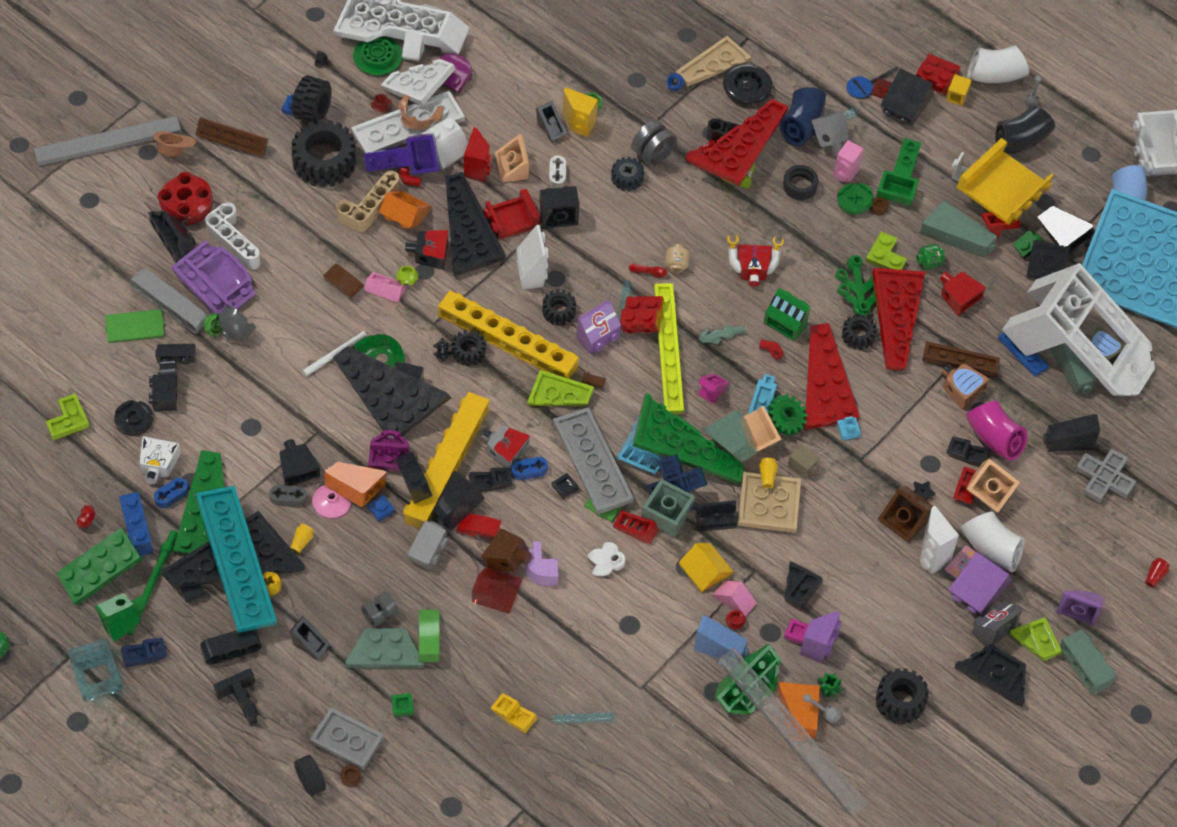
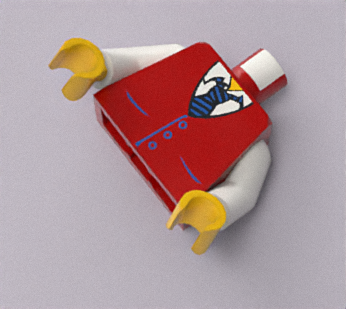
[726,234,784,287]

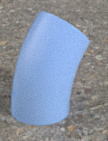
[1111,165,1148,201]

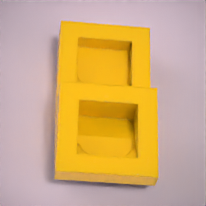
[490,693,537,734]

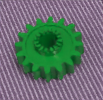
[766,394,808,437]

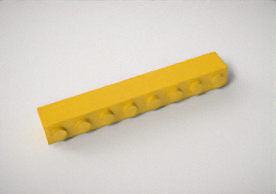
[403,392,490,529]

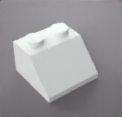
[421,116,468,170]

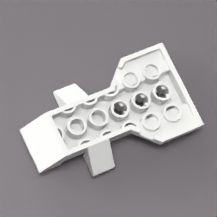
[333,0,470,62]

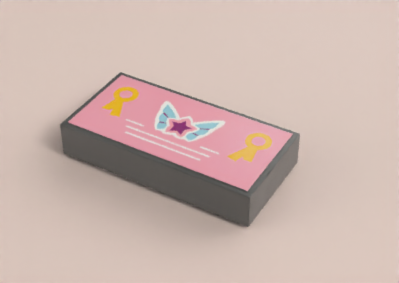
[942,544,977,582]

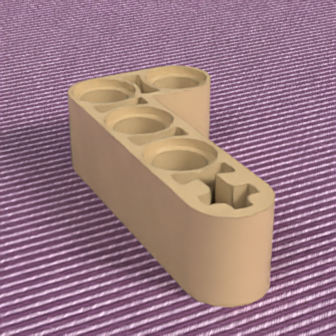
[336,171,400,232]

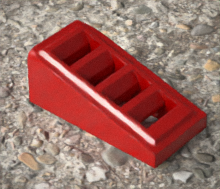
[613,510,658,544]

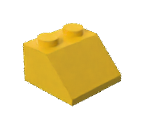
[562,87,598,137]

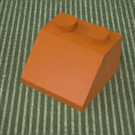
[379,190,432,229]

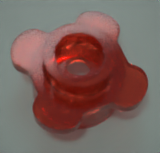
[371,94,392,112]

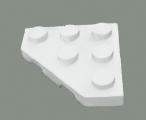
[381,59,455,105]

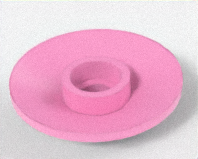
[312,485,352,519]

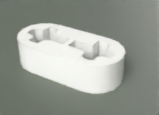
[549,156,566,188]

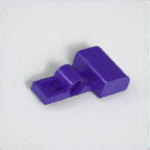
[364,133,440,175]

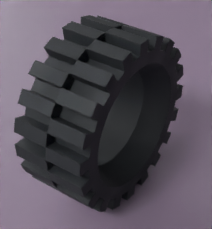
[291,120,356,187]

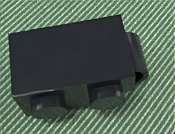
[149,360,177,411]

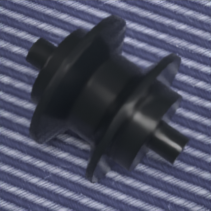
[433,338,452,361]

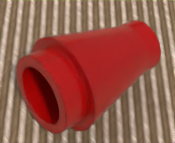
[1145,558,1170,588]

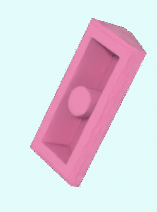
[364,272,407,302]

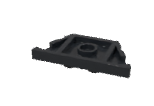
[954,644,1026,707]

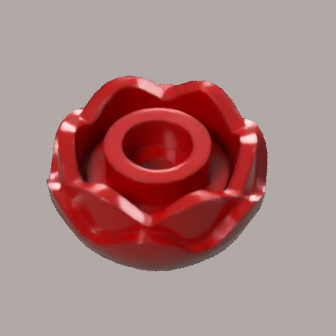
[76,505,96,528]

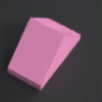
[713,581,757,617]

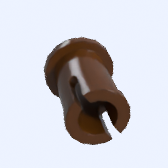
[581,372,606,390]

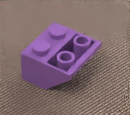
[800,611,842,663]

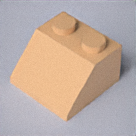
[966,459,1020,513]

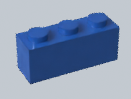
[119,492,153,556]

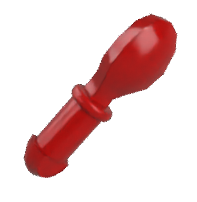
[685,140,716,163]
[628,263,667,278]

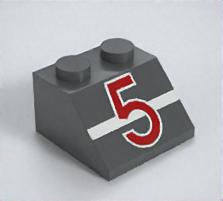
[972,602,1023,647]

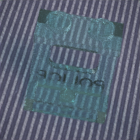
[68,638,123,701]

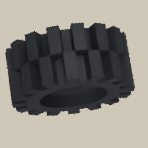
[542,289,576,325]
[842,314,877,350]
[452,330,486,366]

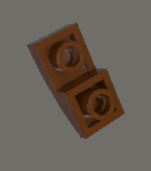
[323,263,364,299]

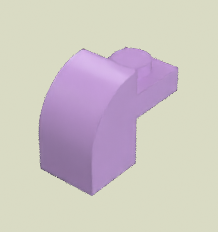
[525,541,558,586]

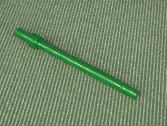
[126,530,178,636]

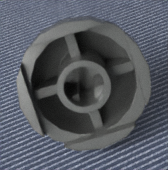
[218,304,257,340]

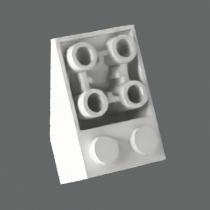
[516,225,549,290]

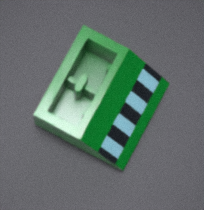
[763,288,811,342]

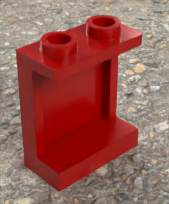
[483,188,540,240]

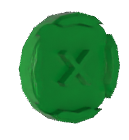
[837,182,874,215]

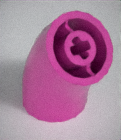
[965,401,1027,461]

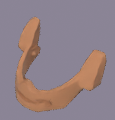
[398,95,444,130]

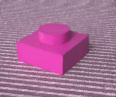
[784,618,809,645]

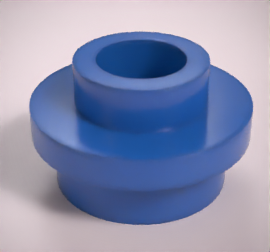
[666,73,684,91]

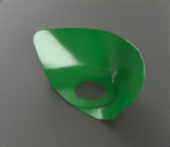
[354,334,405,367]

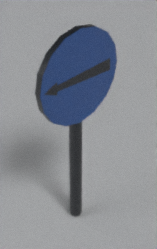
[846,66,898,99]

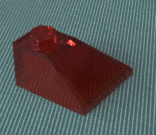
[472,567,522,614]

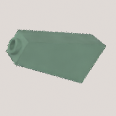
[920,200,997,258]
[1049,343,1096,395]

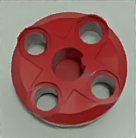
[158,172,213,226]

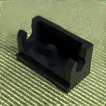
[695,500,738,531]

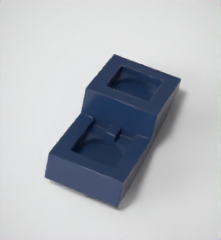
[121,638,167,667]

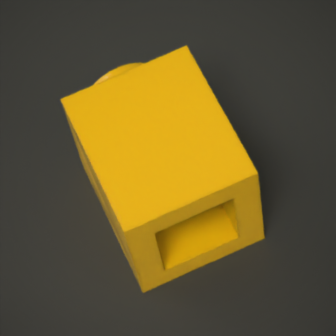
[946,74,972,106]

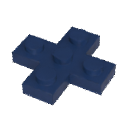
[646,454,708,512]

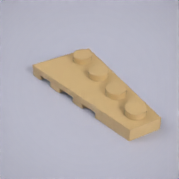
[675,36,751,86]

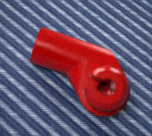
[398,166,422,187]
[759,339,783,360]

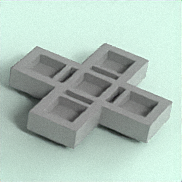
[1075,449,1136,503]

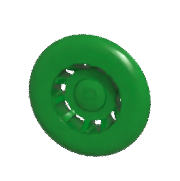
[353,36,402,76]

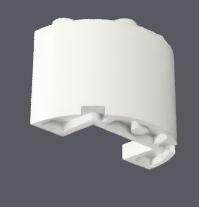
[1133,110,1177,176]

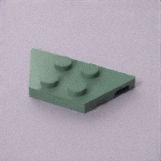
[345,628,424,668]

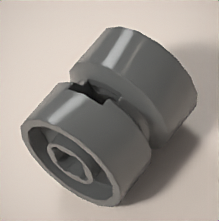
[361,591,399,628]

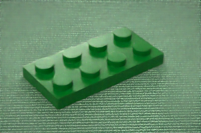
[56,527,143,606]

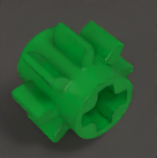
[817,672,842,698]

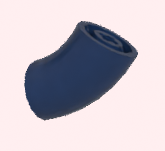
[779,87,826,146]

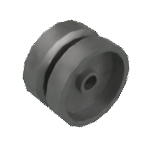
[631,120,677,167]

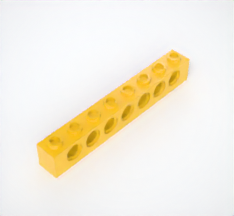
[438,290,579,379]

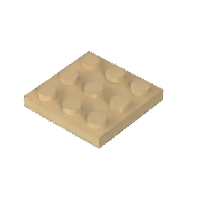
[738,472,801,533]

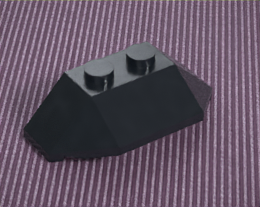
[148,210,196,263]

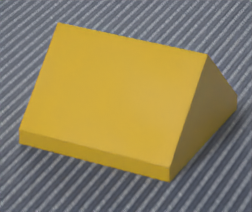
[679,543,734,593]

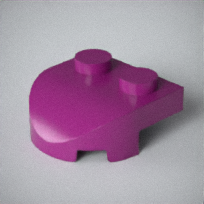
[439,54,472,94]
[368,430,409,472]

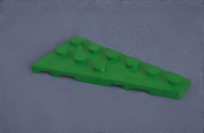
[632,393,745,484]
[173,450,224,556]

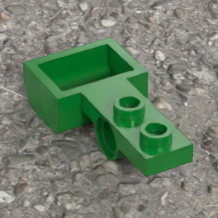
[876,138,921,206]

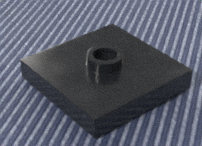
[1026,240,1070,279]

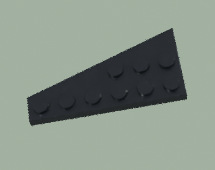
[445,172,505,276]

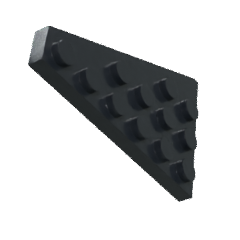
[333,346,452,436]
[162,511,305,588]

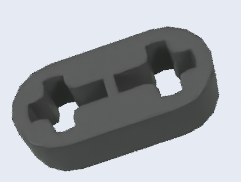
[269,485,307,506]

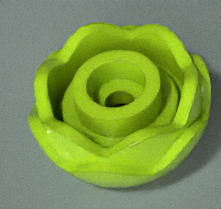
[396,266,419,285]

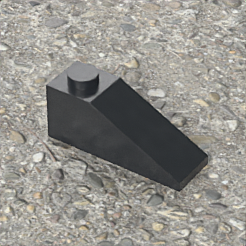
[395,451,432,504]

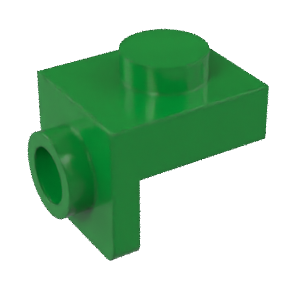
[1012,230,1043,259]

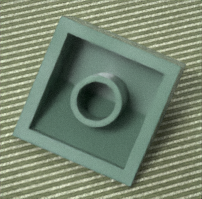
[641,479,695,537]

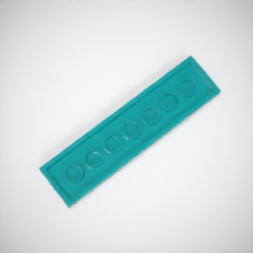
[196,485,277,633]

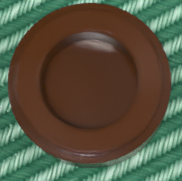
[870,197,889,215]
[340,765,361,787]

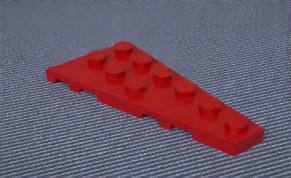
[691,99,789,186]
[872,268,926,371]

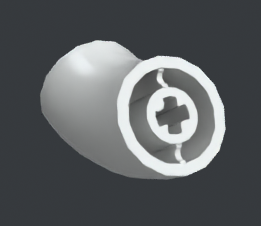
[967,45,1029,83]
[960,512,1024,573]

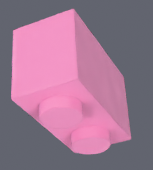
[833,140,864,184]

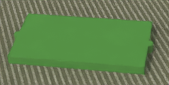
[105,309,165,343]

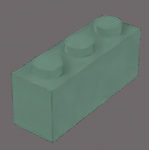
[1060,629,1116,696]

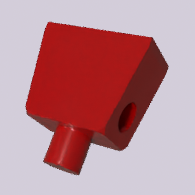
[940,272,986,316]

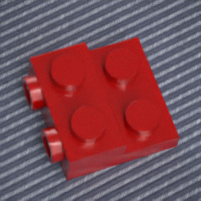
[916,54,961,95]
[620,296,664,334]

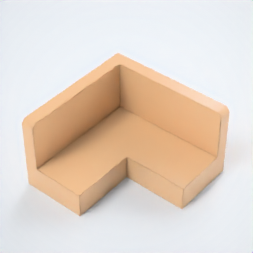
[743,406,781,453]

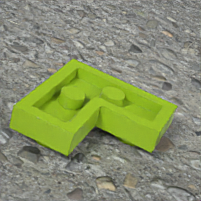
[865,231,907,270]
[45,393,90,440]

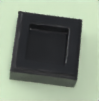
[551,473,579,499]

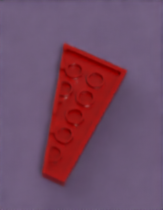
[804,323,860,430]

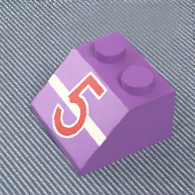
[577,300,621,354]

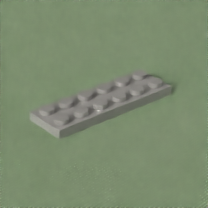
[553,407,634,515]

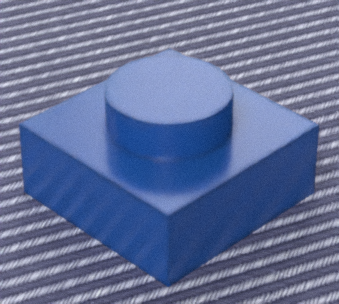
[367,495,395,522]

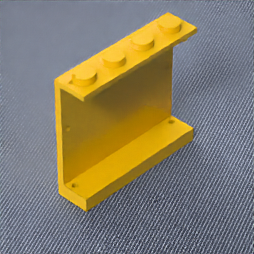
[956,138,1054,225]

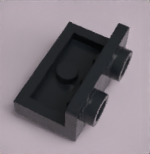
[155,343,196,364]

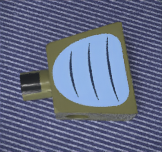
[1089,326,1125,365]

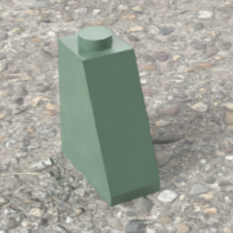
[704,410,757,462]

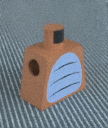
[941,364,989,410]

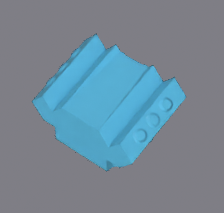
[617,415,664,474]

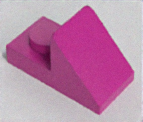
[698,373,730,403]

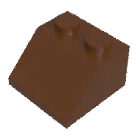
[878,486,934,542]

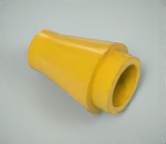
[759,458,778,488]
[290,523,314,554]

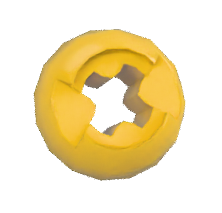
[262,572,282,597]

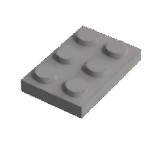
[310,707,384,771]

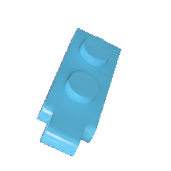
[748,374,777,414]

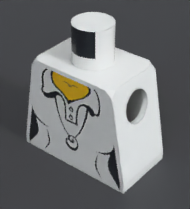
[140,436,181,484]

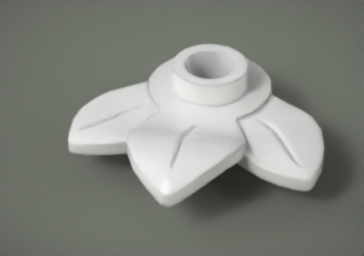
[588,542,626,576]

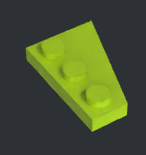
[527,370,594,406]

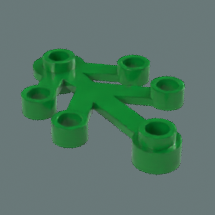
[835,255,876,318]

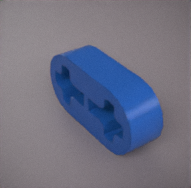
[511,457,548,480]
[154,478,188,508]

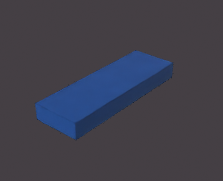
[998,333,1049,377]

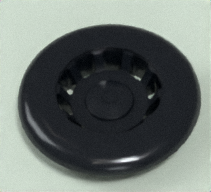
[723,64,773,104]

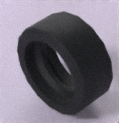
[783,165,818,200]
[294,754,326,797]

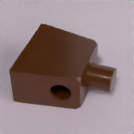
[481,528,532,572]

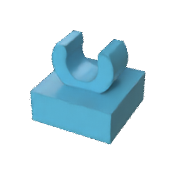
[837,416,861,440]

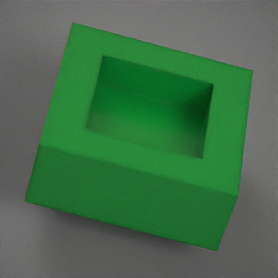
[391,693,414,717]

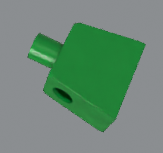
[95,594,146,642]

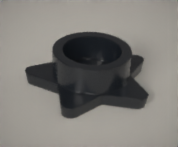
[913,481,936,500]

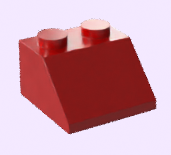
[464,127,492,182]

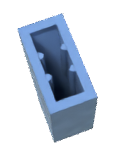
[694,615,749,665]

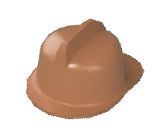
[153,131,197,157]

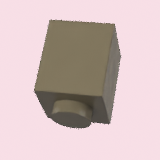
[788,444,820,479]

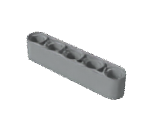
[130,268,208,334]

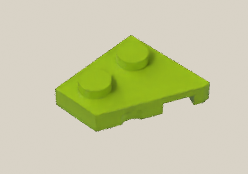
[1010,617,1062,661]

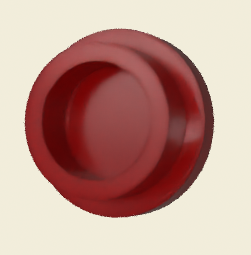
[726,610,746,630]

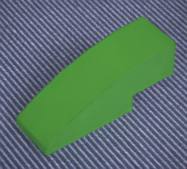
[419,610,439,662]

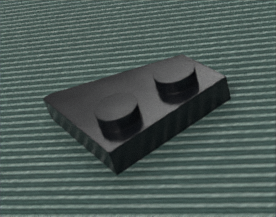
[784,561,823,610]

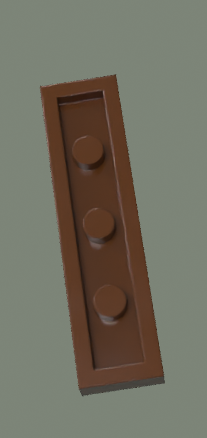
[195,117,269,157]
[922,341,1000,377]

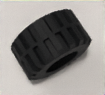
[292,75,332,124]
[875,668,929,724]

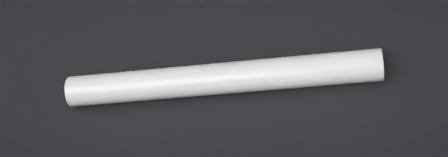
[302,331,368,377]

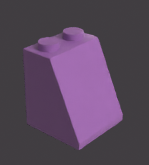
[949,552,1012,615]

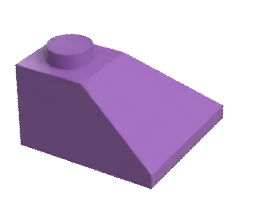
[1057,591,1105,626]

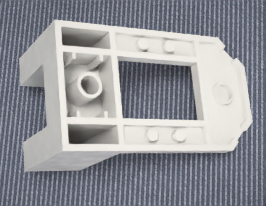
[1002,263,1155,396]

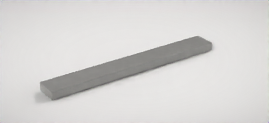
[34,116,182,166]

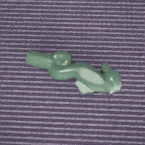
[698,325,745,345]

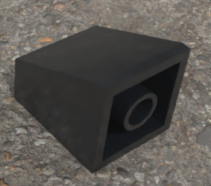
[880,68,934,125]

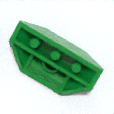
[715,644,781,715]

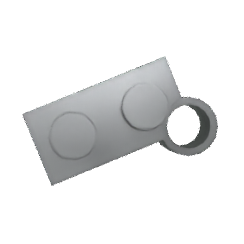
[407,520,449,570]

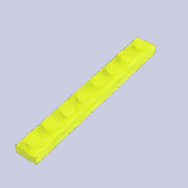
[654,283,684,415]

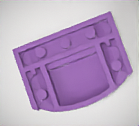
[171,241,256,315]

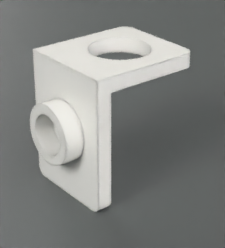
[951,152,969,181]

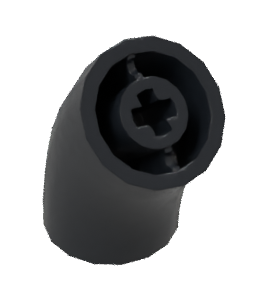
[995,106,1056,154]

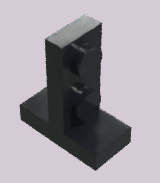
[213,668,259,726]

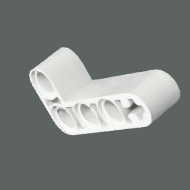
[205,202,260,270]

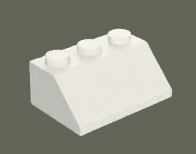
[920,506,959,575]

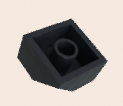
[539,186,580,229]

